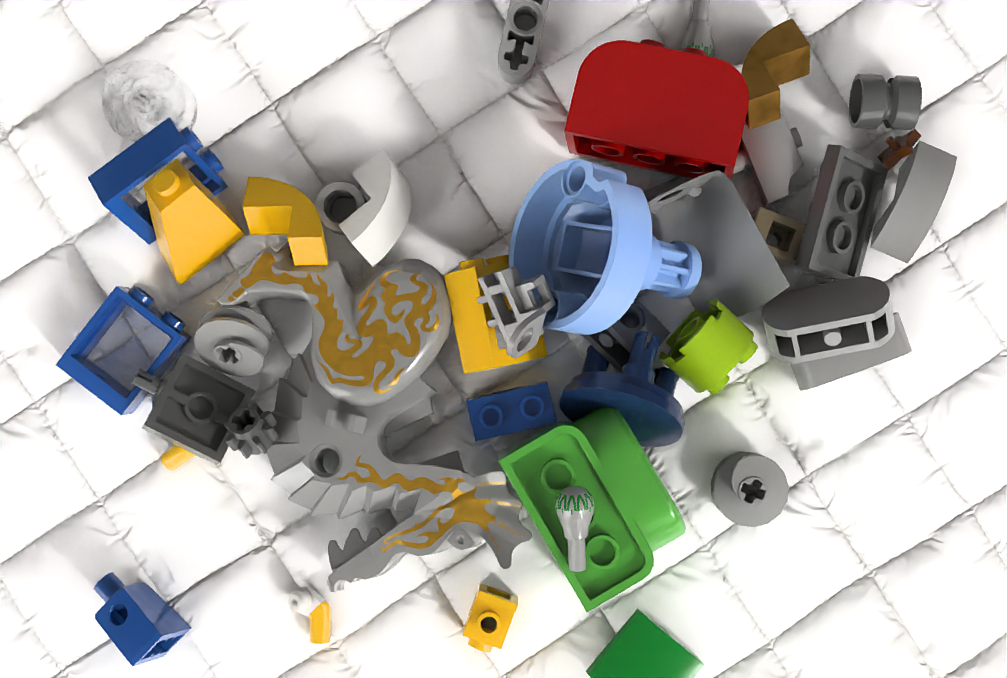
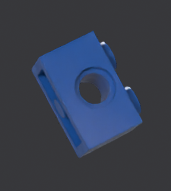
[466,380,557,442]

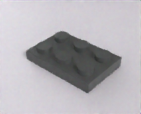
[795,144,888,281]

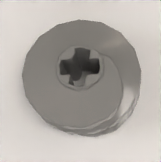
[193,305,274,377]
[711,451,789,527]

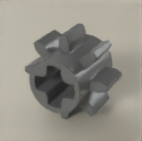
[224,403,279,459]

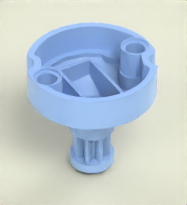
[509,159,702,335]

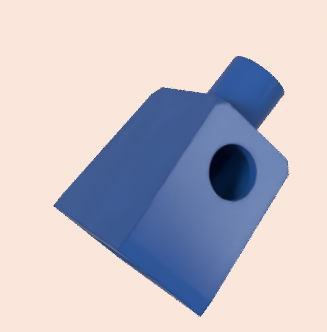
[93,572,192,667]

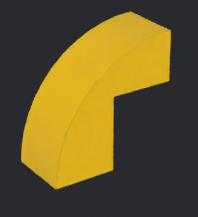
[242,177,328,266]

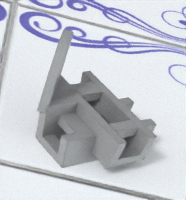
[477,266,556,359]

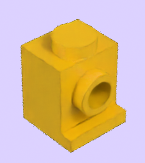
[463,583,518,652]

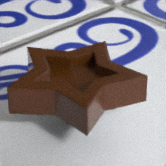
[877,129,922,170]

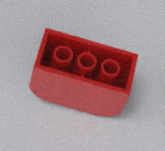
[564,39,749,180]

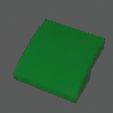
[586,608,705,678]

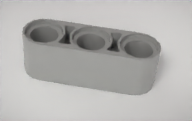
[791,312,912,391]

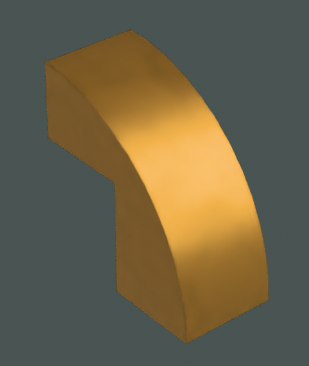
[741,19,810,130]

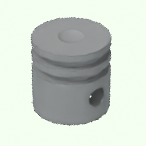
[315,182,367,235]

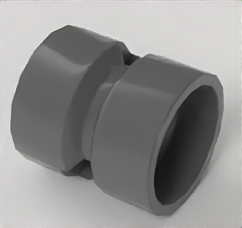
[849,74,922,130]

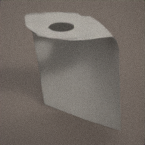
[648,170,790,317]

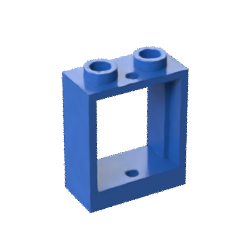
[87,117,228,245]
[55,285,192,416]

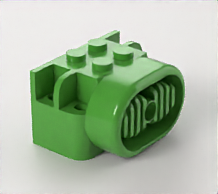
[498,408,686,612]

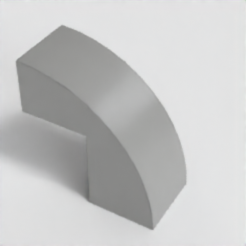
[870,140,957,264]

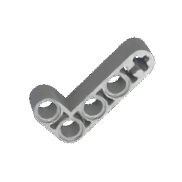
[498,0,550,85]

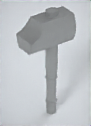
[643,109,804,206]

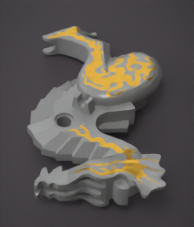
[217,241,532,592]

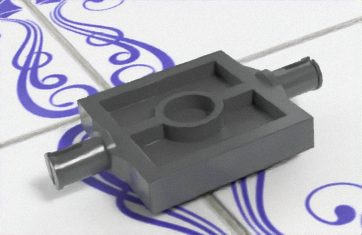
[131,353,256,465]

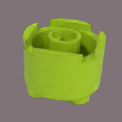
[659,298,758,395]

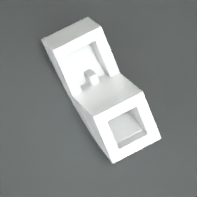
[338,148,411,267]

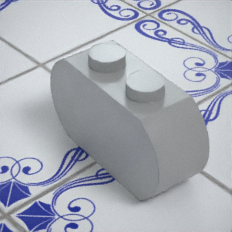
[762,276,895,364]

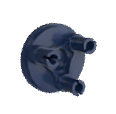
[559,331,685,447]

